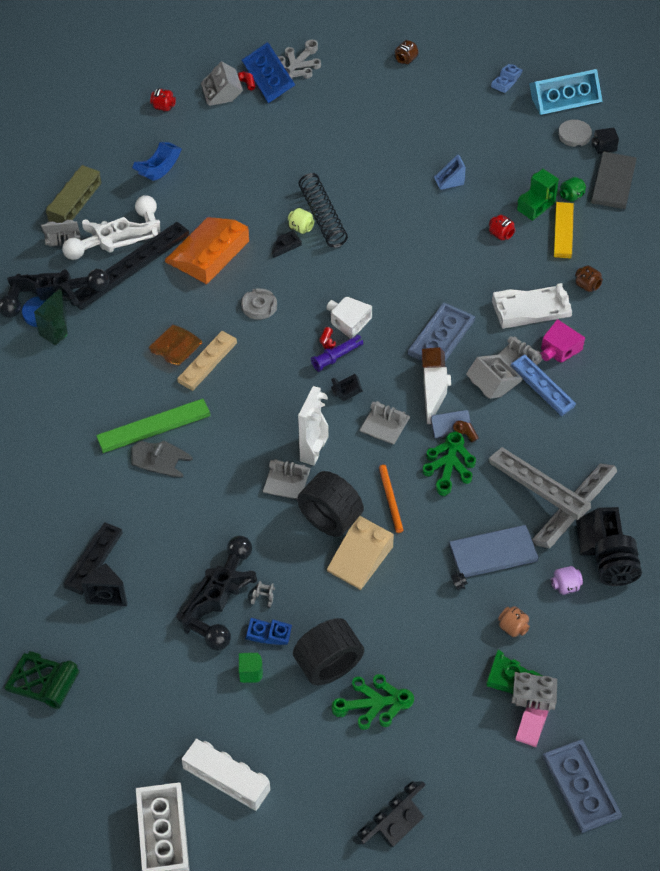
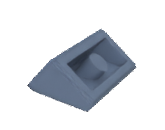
[431,410,470,439]

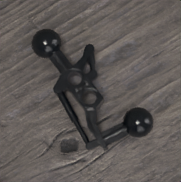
[0,268,110,318]
[177,536,257,651]

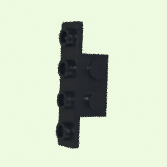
[354,781,425,847]

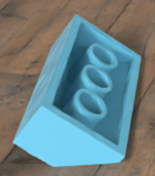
[529,69,603,115]

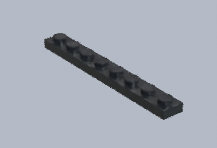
[73,222,189,310]

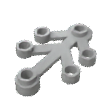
[278,39,321,79]

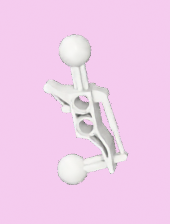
[62,195,161,260]

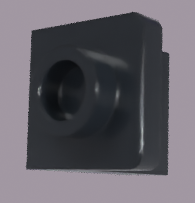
[331,374,363,401]

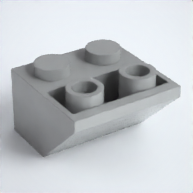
[201,61,243,106]

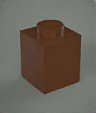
[422,347,445,368]

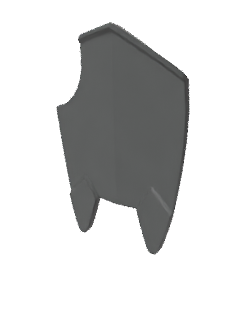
[131,440,193,477]

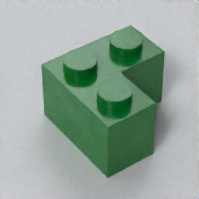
[517,169,559,221]

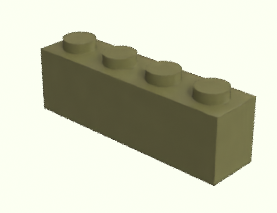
[46,165,101,223]

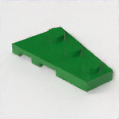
[487,650,542,694]

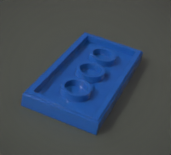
[242,42,295,103]

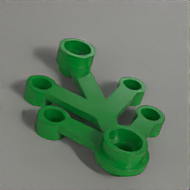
[422,432,476,496]
[332,674,414,730]

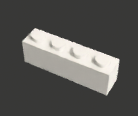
[182,739,270,811]

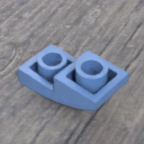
[491,64,523,93]

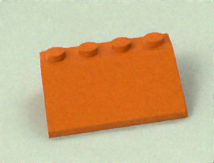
[165,217,249,284]

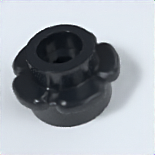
[451,571,468,590]

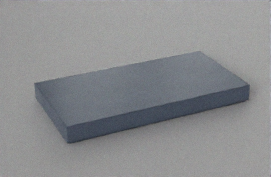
[408,302,475,361]
[449,525,538,578]
[543,739,622,833]

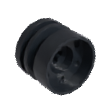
[594,535,642,586]

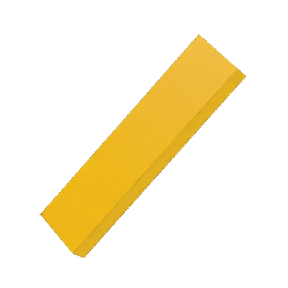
[554,202,574,258]

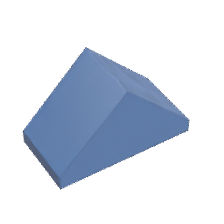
[434,155,466,190]

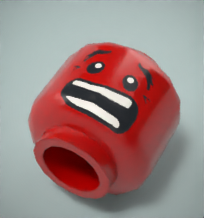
[150,88,176,111]
[489,215,515,241]

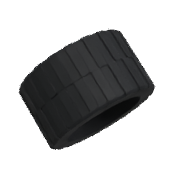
[297,471,364,537]
[293,618,365,685]

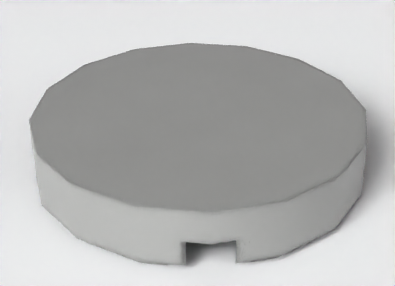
[558,120,592,147]
[241,288,277,320]

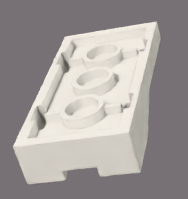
[492,283,572,329]
[298,386,329,466]

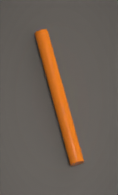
[379,465,404,533]

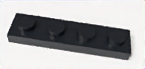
[64,522,123,595]

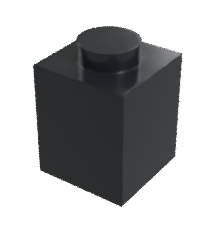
[591,127,619,154]

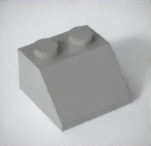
[466,355,523,399]

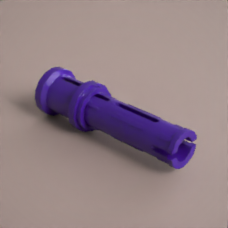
[311,335,363,372]

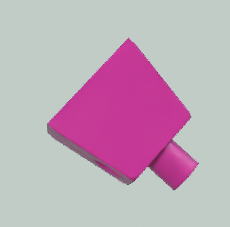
[541,319,585,362]

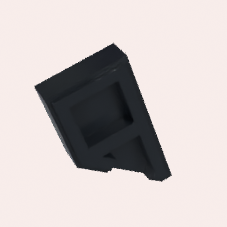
[272,230,302,258]

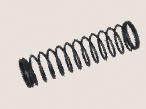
[298,173,348,248]

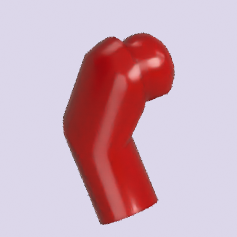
[237,71,255,90]
[319,327,336,350]

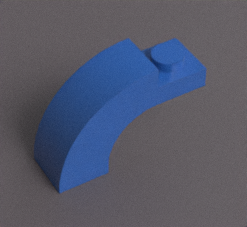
[132,142,182,181]

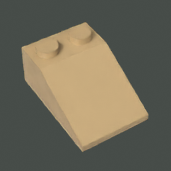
[327,516,394,590]

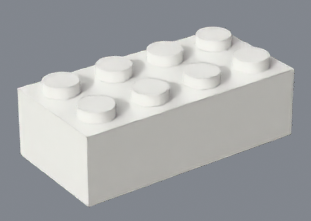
[136,782,190,871]

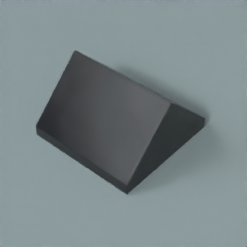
[81,563,127,606]

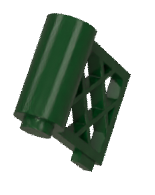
[4,651,79,709]

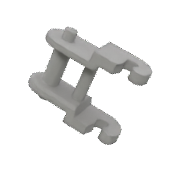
[251,581,275,608]

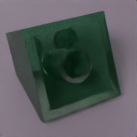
[34,290,68,345]

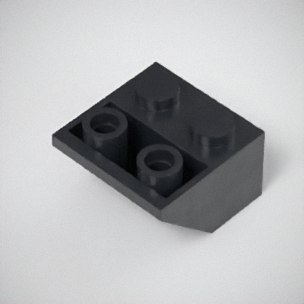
[576,507,623,555]

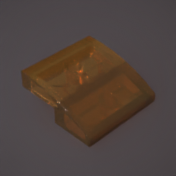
[149,325,202,366]

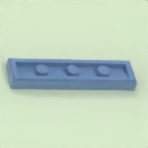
[511,354,576,417]

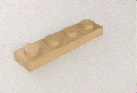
[177,331,237,391]

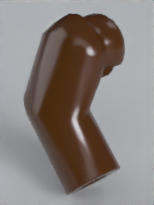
[453,421,479,443]

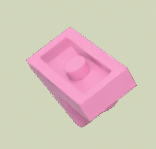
[516,701,549,747]

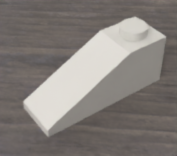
[423,367,451,424]

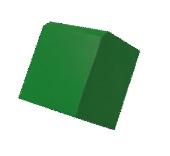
[239,653,263,683]

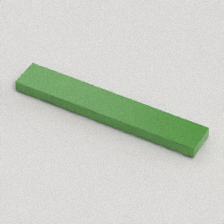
[96,399,210,453]

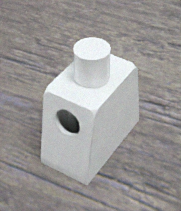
[327,297,372,339]

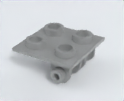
[41,220,81,247]
[498,336,543,366]
[360,401,410,445]
[263,459,311,499]
[512,672,557,711]

